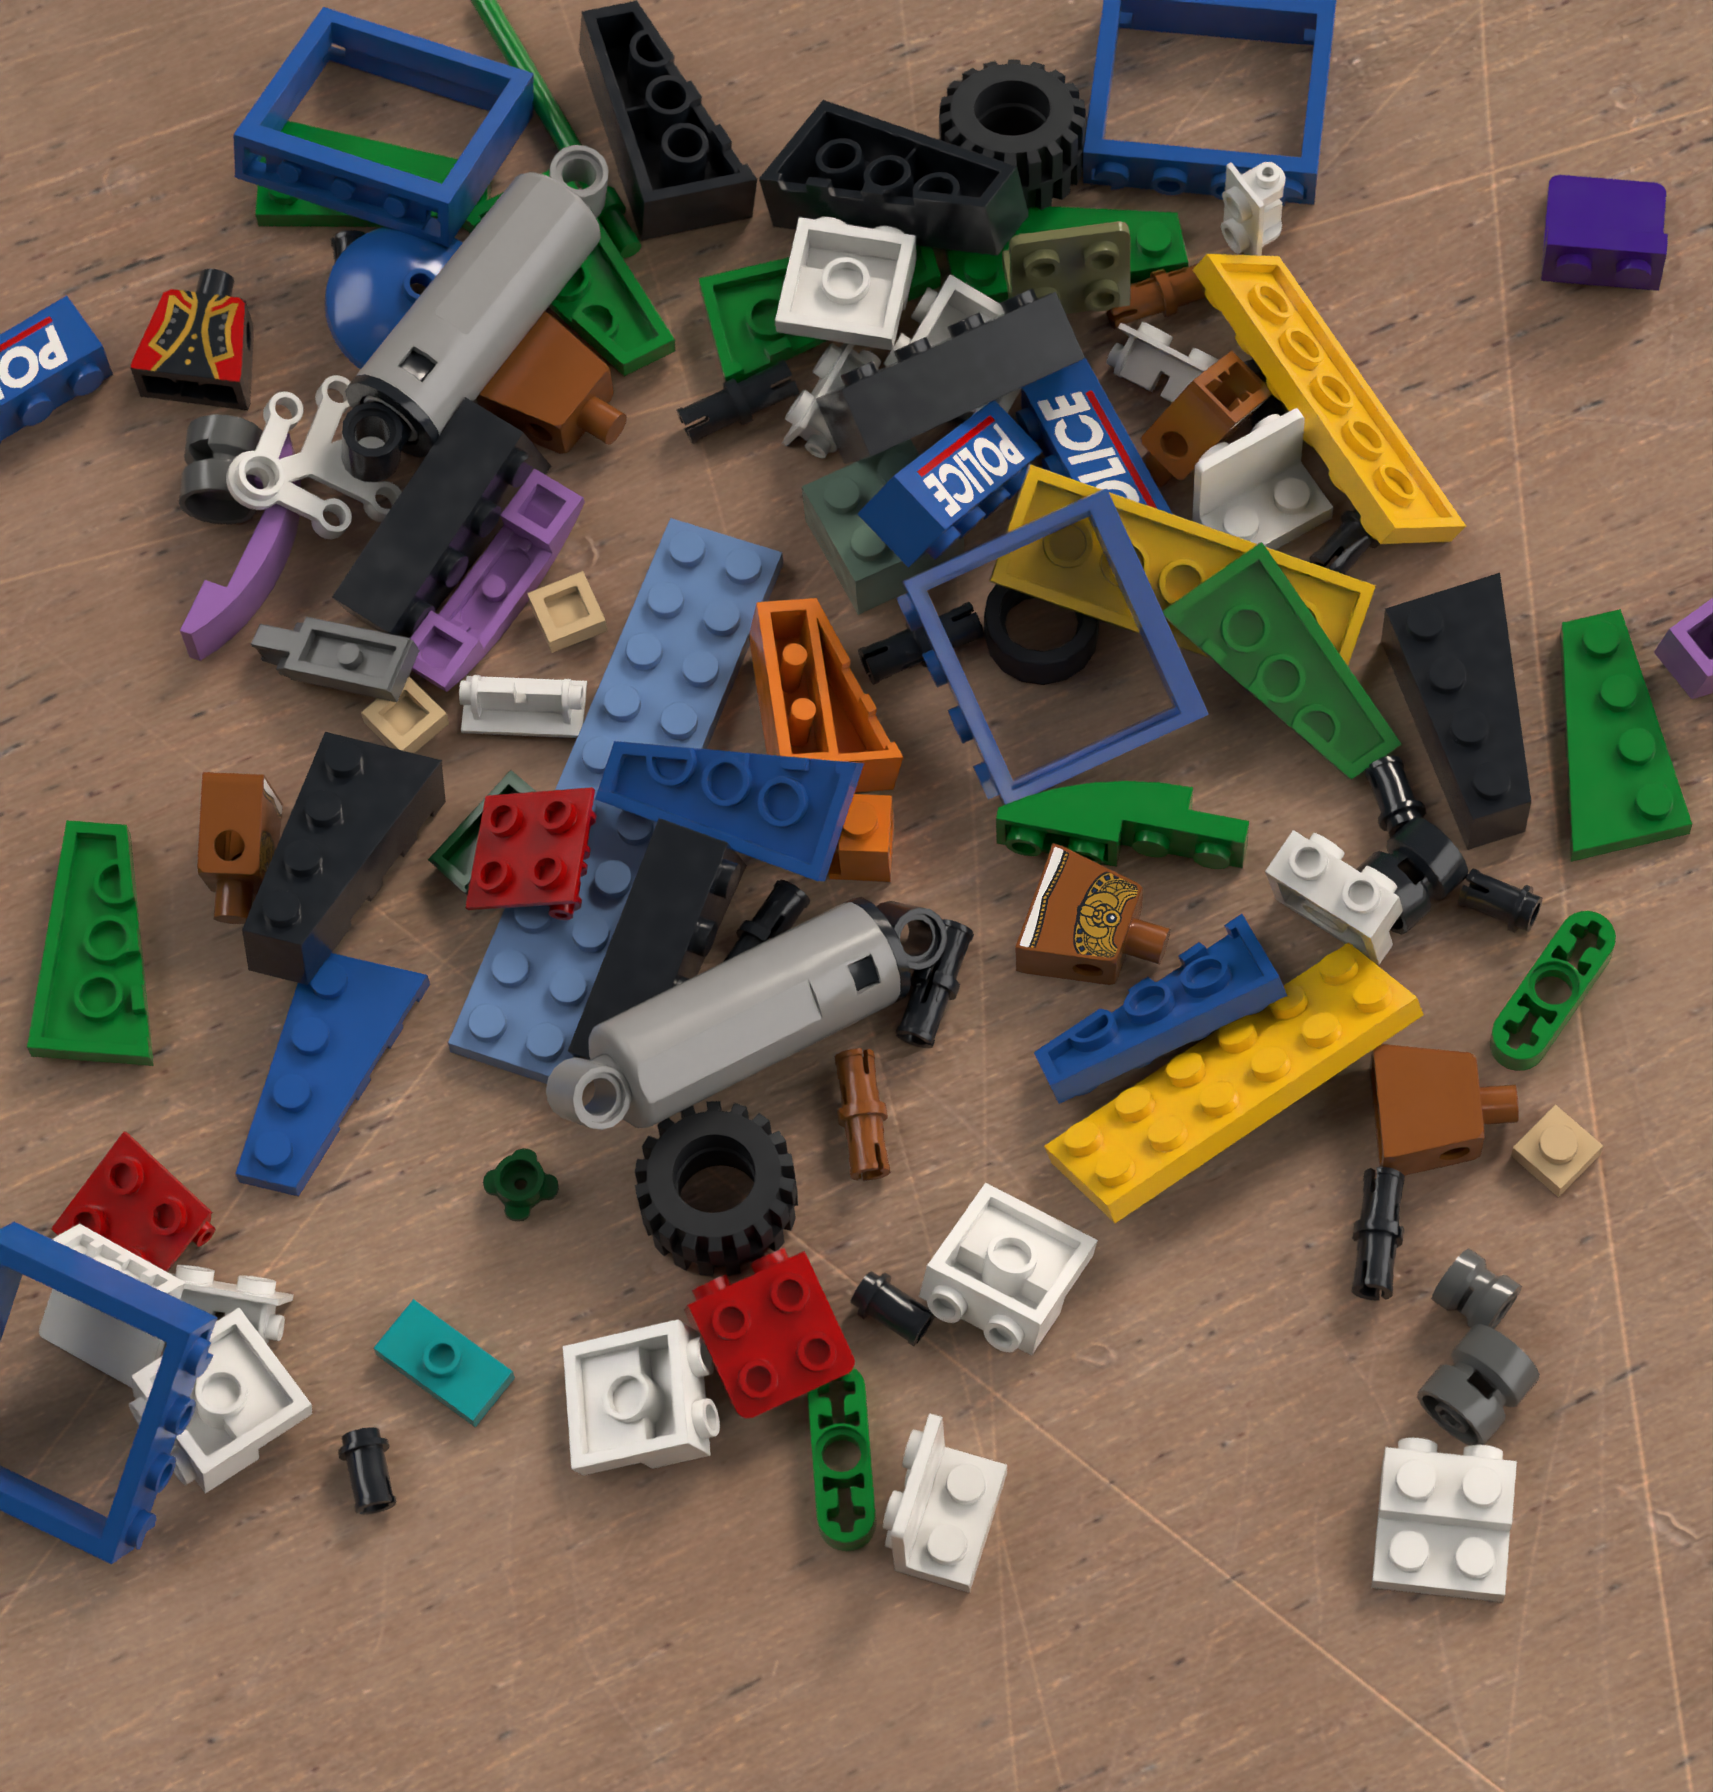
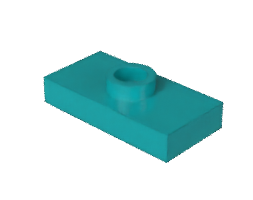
[373,1299,515,1427]

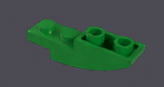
[996,781,1250,869]

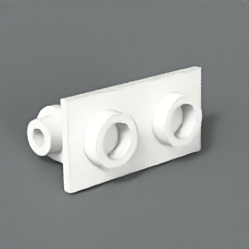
[1221,162,1285,256]
[1107,321,1218,402]
[782,343,881,458]
[459,675,587,738]
[170,1265,293,1344]

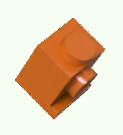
[829,794,895,882]

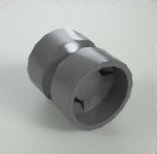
[179,415,263,524]
[1417,1324,1540,1446]

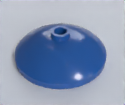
[324,227,463,370]

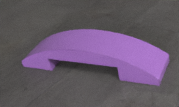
[180,433,301,661]
[410,468,585,692]

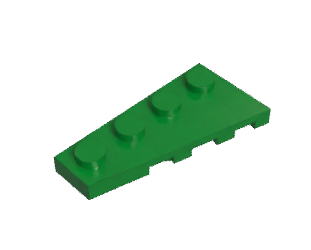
[255,121,491,228]
[462,170,676,377]
[945,206,1189,304]
[698,245,941,383]
[1162,542,1401,779]
[1560,609,1692,862]
[27,820,154,1066]

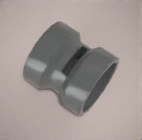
[1431,1248,1522,1329]

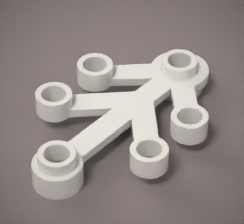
[226,375,402,539]

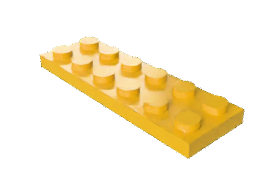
[1193,254,1466,544]
[989,465,1376,666]
[1044,942,1424,1223]

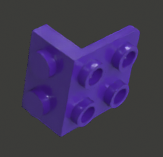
[1541,175,1668,291]

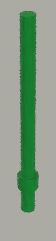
[470,0,641,258]

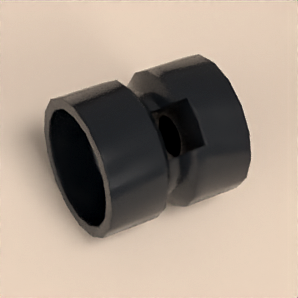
[1356,817,1469,935]

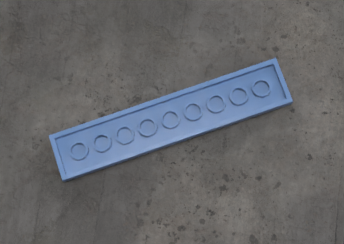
[448,518,784,1084]

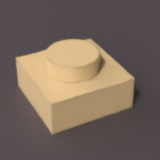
[527,571,607,653]
[361,677,449,753]
[1511,1104,1603,1197]

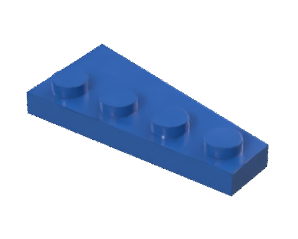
[595,741,864,881]
[1034,914,1287,1104]
[235,953,430,1197]

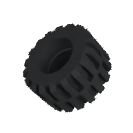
[939,59,1085,213]
[635,1101,798,1277]

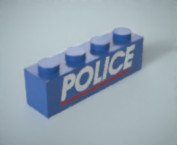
[0,296,113,443]
[1016,358,1172,514]
[858,400,1043,568]

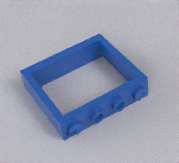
[1083,0,1337,206]
[233,7,534,247]
[896,489,1209,805]
[0,1222,217,1564]

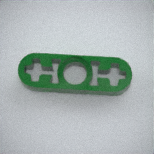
[1490,911,1616,1071]
[807,1367,876,1551]

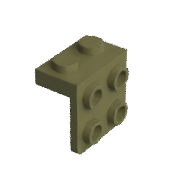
[1002,222,1130,314]

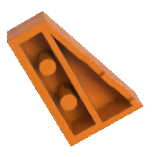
[749,598,903,793]

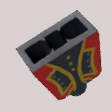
[130,269,254,411]

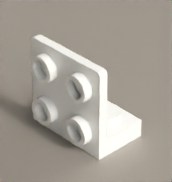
[1192,408,1333,550]
[39,1224,186,1388]
[883,1414,1007,1593]

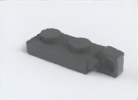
[251,617,420,702]

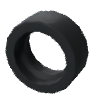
[984,584,1099,685]

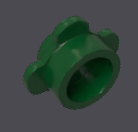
[483,1148,559,1222]

